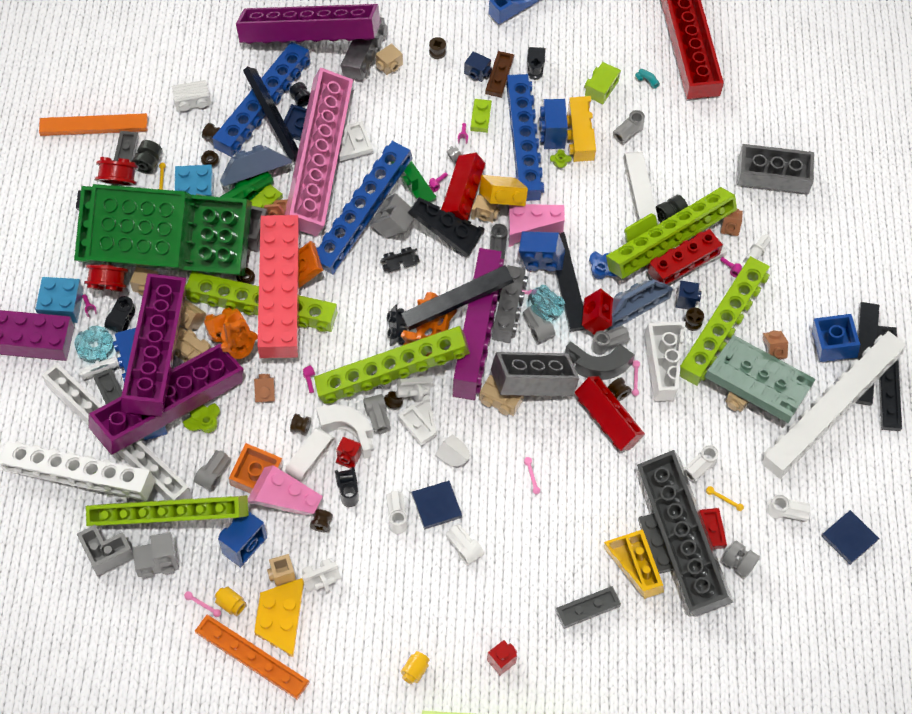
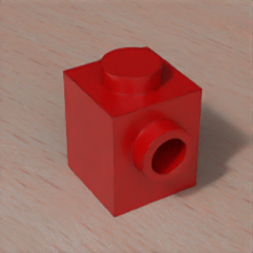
[487,640,517,676]

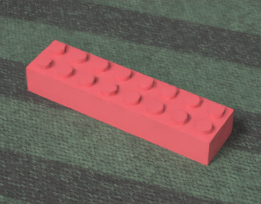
[257,215,300,358]

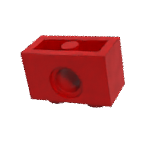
[582,288,614,335]

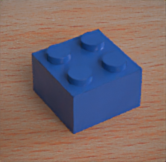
[539,99,568,149]
[519,231,565,271]
[812,314,860,362]
[218,511,267,568]

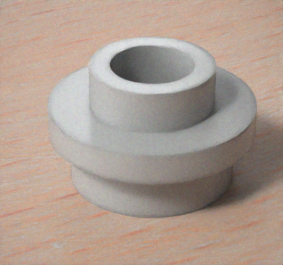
[446,146,462,163]

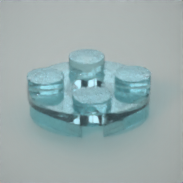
[528,285,565,321]
[74,326,114,363]

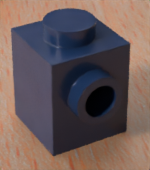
[464,51,492,82]
[676,280,702,310]

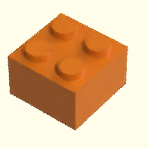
[229,443,283,494]

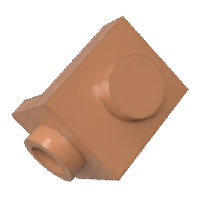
[264,199,288,215]
[721,208,743,236]
[763,330,788,359]
[254,374,275,402]

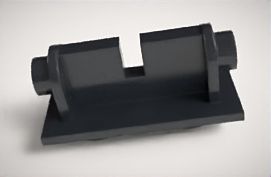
[380,247,420,273]
[386,304,407,346]

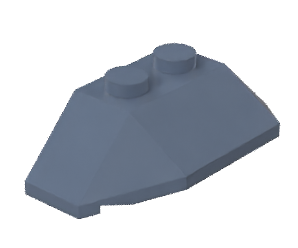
[220,144,292,186]
[607,279,673,331]

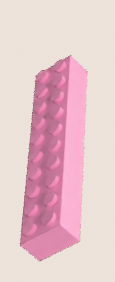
[285,67,353,236]

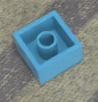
[175,165,214,196]
[35,277,84,323]

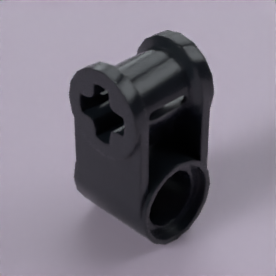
[528,47,546,80]
[104,296,136,333]
[334,467,359,507]

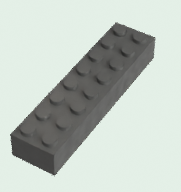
[637,450,734,617]

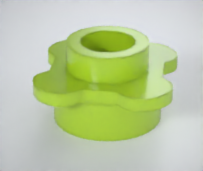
[550,149,571,168]

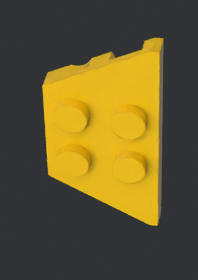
[254,578,304,657]

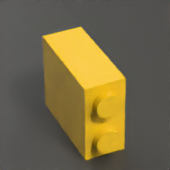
[479,175,528,206]

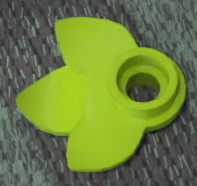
[182,403,220,433]

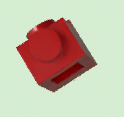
[336,437,362,469]

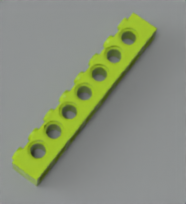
[606,187,737,279]
[679,256,770,386]
[186,271,338,332]
[314,326,470,404]
[85,495,249,526]

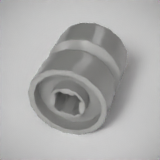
[722,540,760,578]

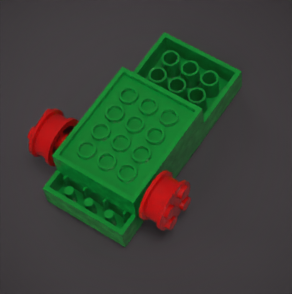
[74,157,252,292]

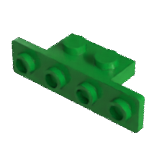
[390,161,436,202]

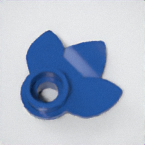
[589,251,617,279]

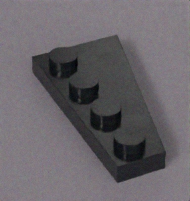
[408,197,485,257]

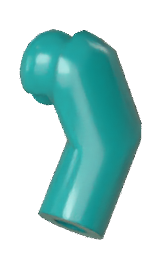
[635,69,660,89]

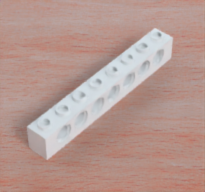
[0,441,156,501]

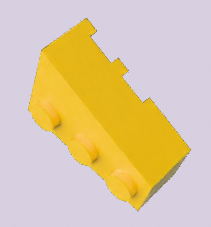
[567,96,596,162]
[604,529,664,599]

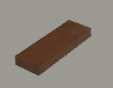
[485,51,515,98]

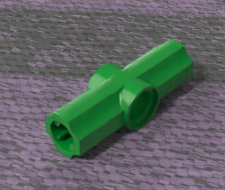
[220,171,274,201]

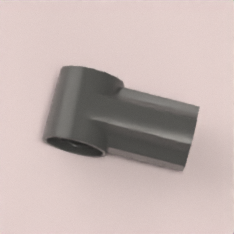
[490,224,508,261]

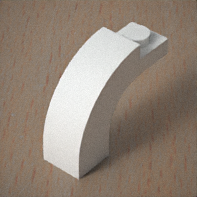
[316,405,374,459]

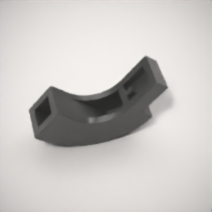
[565,341,635,380]

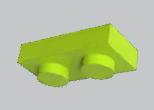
[470,98,492,133]
[251,185,283,208]

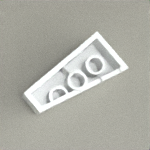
[644,321,686,401]

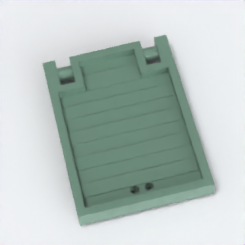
[705,335,816,423]

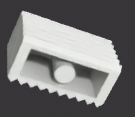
[171,80,211,112]

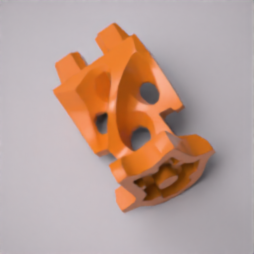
[401,292,457,356]
[204,307,258,359]

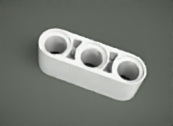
[285,427,335,482]

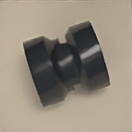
[289,82,310,107]

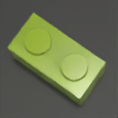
[584,62,621,104]

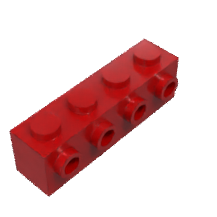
[441,152,486,220]
[647,229,723,285]
[574,376,645,451]

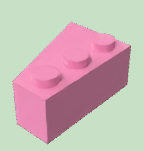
[508,204,565,247]
[248,465,323,515]

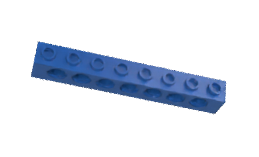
[212,41,311,157]
[506,74,544,201]
[316,140,413,275]

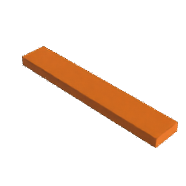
[39,113,148,136]
[195,614,310,700]

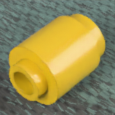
[215,586,246,616]
[400,651,430,684]

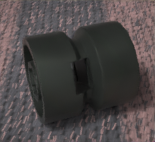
[132,140,163,174]
[656,194,688,223]

